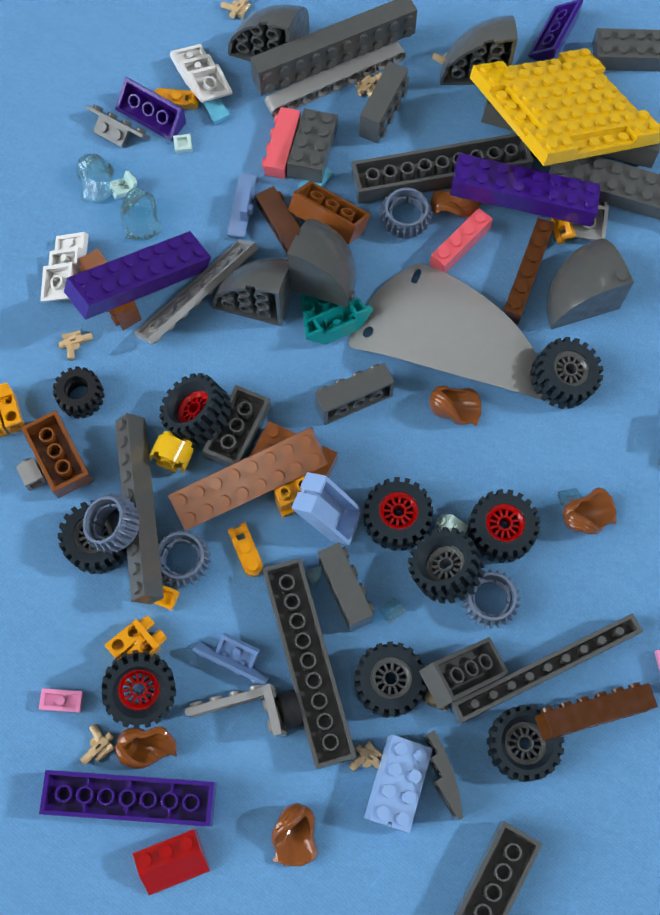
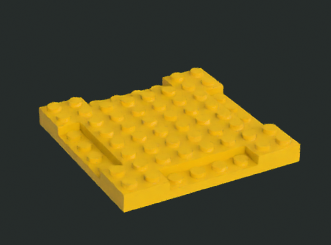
[470,48,660,166]

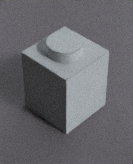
[16,458,47,491]

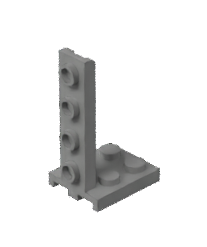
[185,684,289,738]

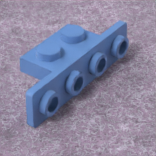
[227,173,257,239]
[192,632,271,685]

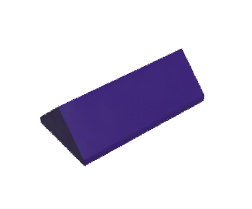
[528,0,583,61]
[115,77,186,141]

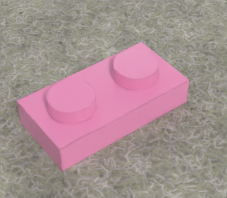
[39,688,84,713]

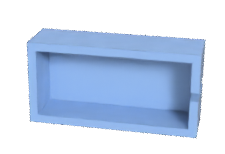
[292,472,364,545]
[364,735,433,833]

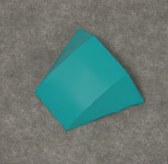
[300,294,373,345]

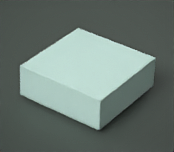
[173,134,193,154]

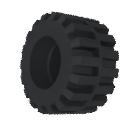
[53,366,105,418]

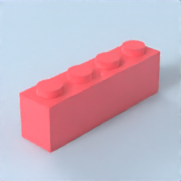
[262,107,301,179]
[429,208,493,273]

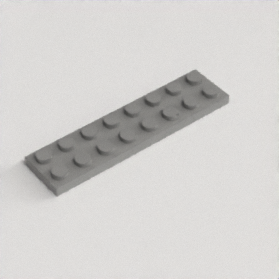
[134,239,258,344]

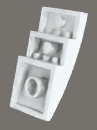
[170,44,233,103]
[41,232,89,302]

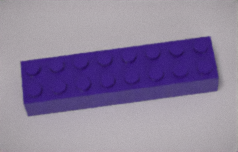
[450,153,601,227]
[64,231,211,320]
[39,770,217,827]

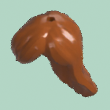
[430,190,482,217]
[429,386,482,426]
[563,487,616,534]
[115,726,177,769]
[271,803,317,867]

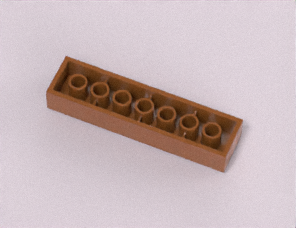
[168,426,329,531]

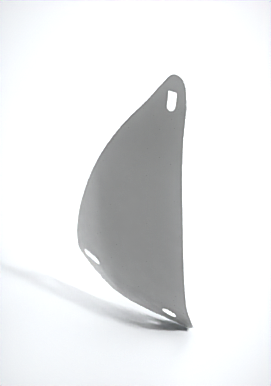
[349,263,550,401]

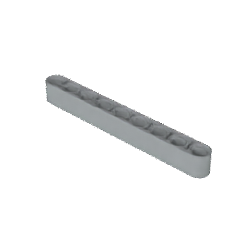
[264,41,406,117]

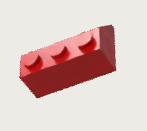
[132,829,210,895]

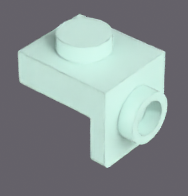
[107,170,137,199]
[434,514,468,533]

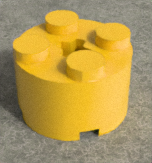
[149,431,194,473]

